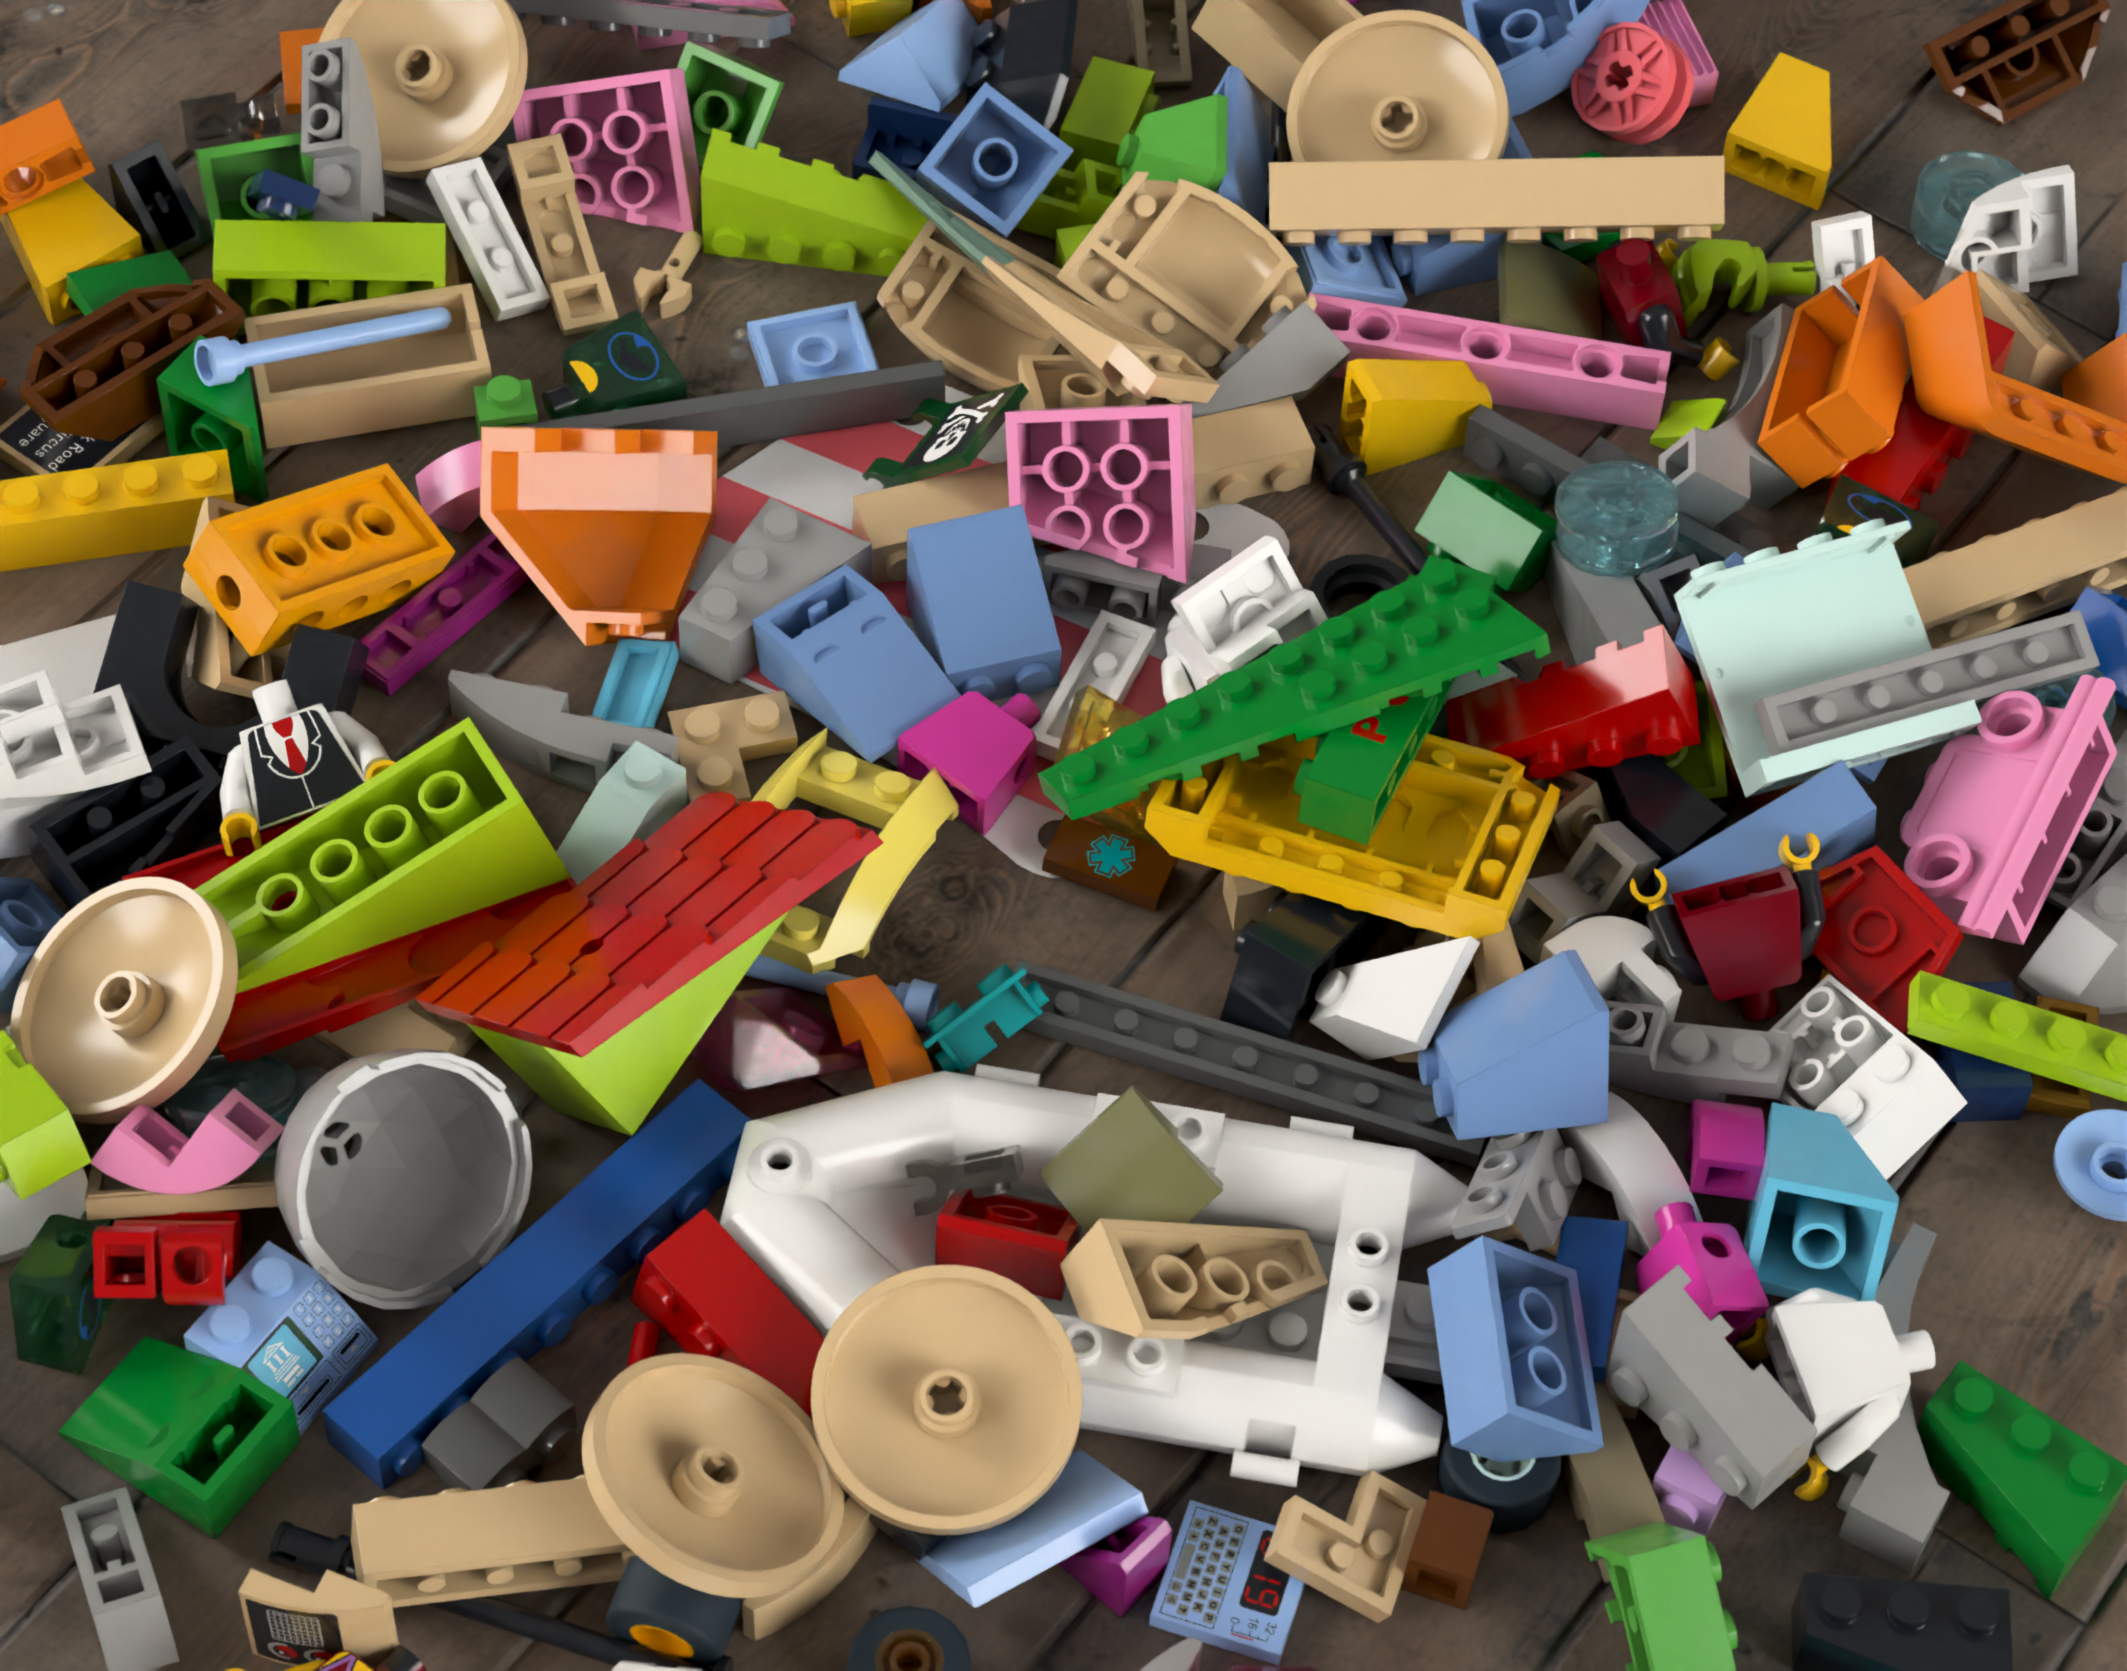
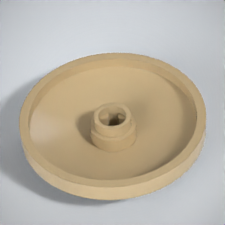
[318,0,528,179]
[1286,10,1510,162]
[10,877,238,1124]
[811,1265,1082,1535]
[582,1353,844,1598]

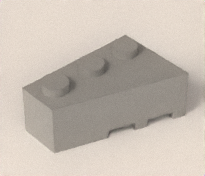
[678,497,872,684]
[1606,1264,1817,1510]

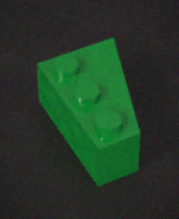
[1917,1360,2127,1601]

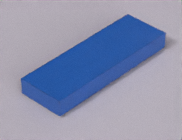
[1556,1216,1628,1383]

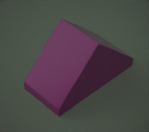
[1057,1515,1172,1618]

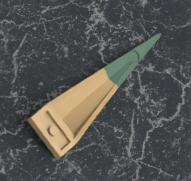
[868,150,1220,404]

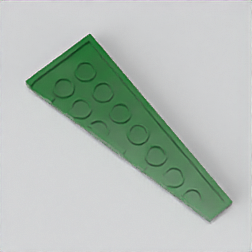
[1038,558,1551,821]

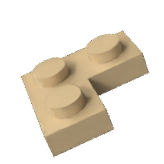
[668,690,798,804]
[1264,1470,1427,1623]

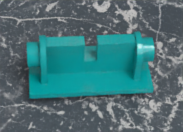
[923,962,1050,1073]

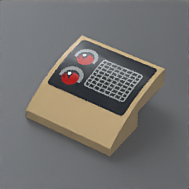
[238,1569,399,1669]

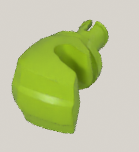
[1672,239,1816,327]

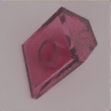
[693,987,868,1092]

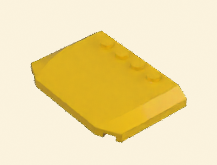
[1144,734,1561,939]

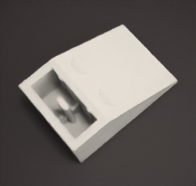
[1768,974,1968,1180]

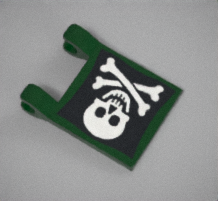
[862,383,1029,490]

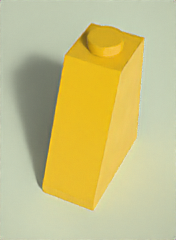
[1722,52,1832,211]
[1338,359,1493,476]

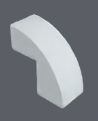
[1561,1092,1703,1257]

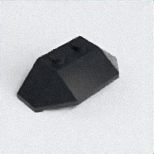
[965,0,1078,130]

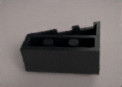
[28,734,222,910]
[1220,892,1389,1041]
[1791,1572,2013,1671]

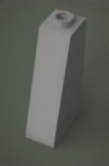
[1543,532,1661,665]

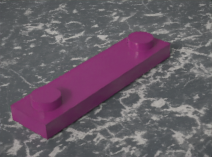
[360,532,531,697]

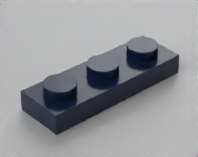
[247,169,321,221]

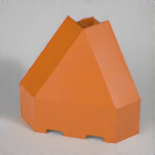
[480,426,718,646]

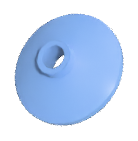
[2053,1109,2127,1221]

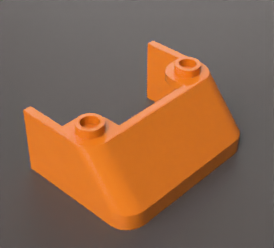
[1904,270,2127,484]

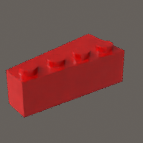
[1823,316,2015,527]
[1446,624,1701,779]
[629,1208,825,1421]

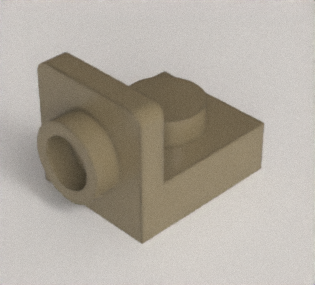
[1526,770,1611,859]

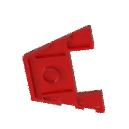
[1812,845,1964,1036]

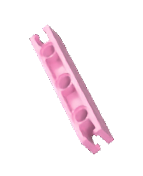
[1308,292,1671,431]

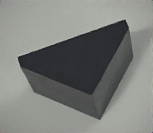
[108,140,211,258]

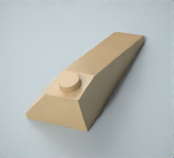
[1059,1218,1329,1339]

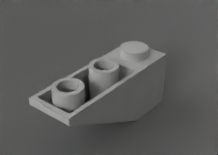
[1181,301,1351,419]

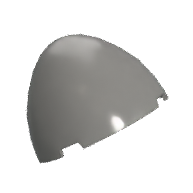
[274,1048,533,1309]

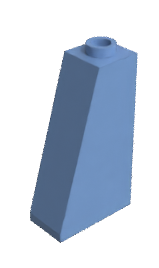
[1654,760,1876,905]

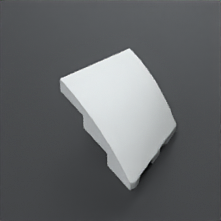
[1931,164,2079,295]
[1171,535,1328,676]
[0,669,152,798]

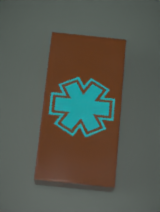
[1042,814,1178,912]

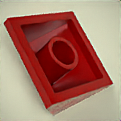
[935,1184,1081,1301]

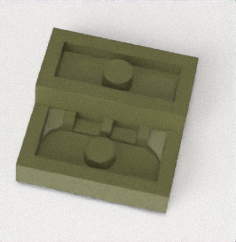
[1497,234,1603,341]
[1039,1084,1223,1233]

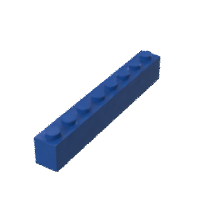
[322,1078,752,1491]

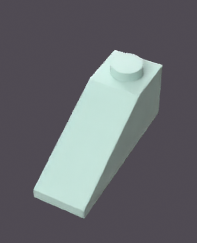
[556,740,687,885]

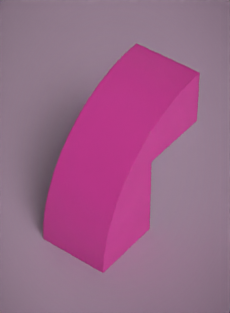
[1684,1099,1765,1200]

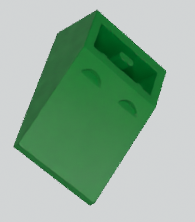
[58,1336,301,1540]

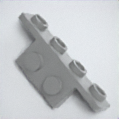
[1450,1129,1582,1252]

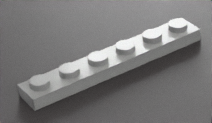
[1753,610,2100,756]

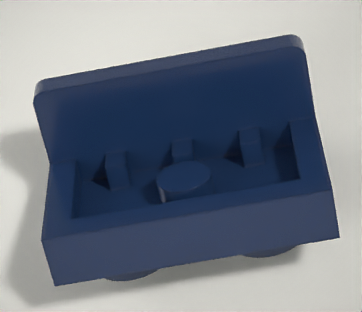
[852,97,959,181]

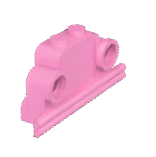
[1900,674,2118,945]

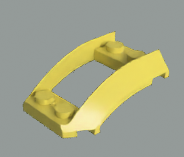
[751,727,959,975]

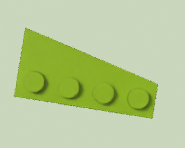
[700,128,933,277]
[213,220,446,341]
[0,1029,92,1201]

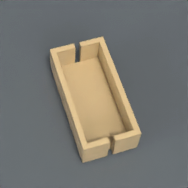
[1191,0,1363,113]
[244,283,492,449]

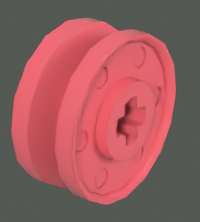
[1570,22,1694,145]

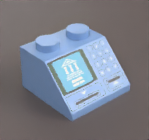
[183,1241,379,1436]

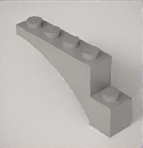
[1658,303,1799,528]
[1809,1222,1950,1574]

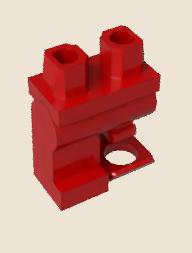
[93,1209,243,1305]

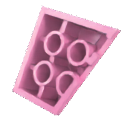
[513,68,700,233]
[1005,403,1196,584]

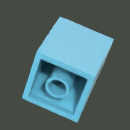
[1744,1102,1899,1301]

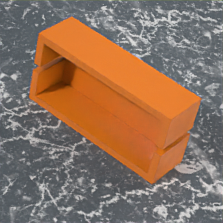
[1757,255,1924,489]

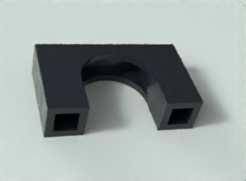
[93,580,370,771]

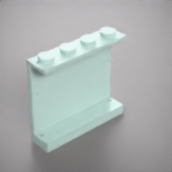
[1673,518,1982,798]

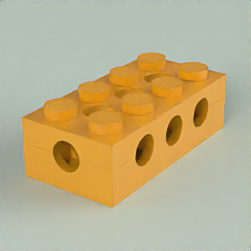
[182,463,456,657]

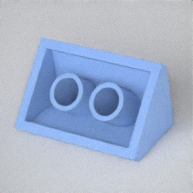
[838,0,979,112]

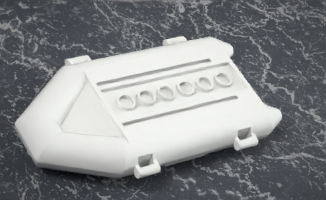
[719,1064,1468,1488]

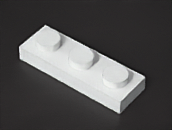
[426,157,551,322]
[1033,610,1156,763]

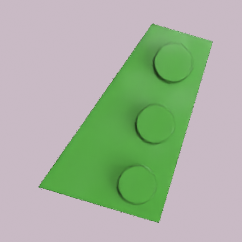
[1584,1521,1738,1671]

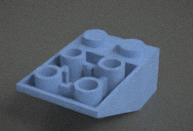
[752,564,961,763]

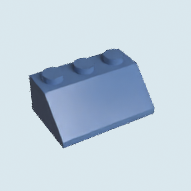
[1213,65,1275,231]
[1427,1235,1604,1462]

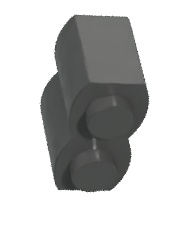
[422,1357,577,1491]

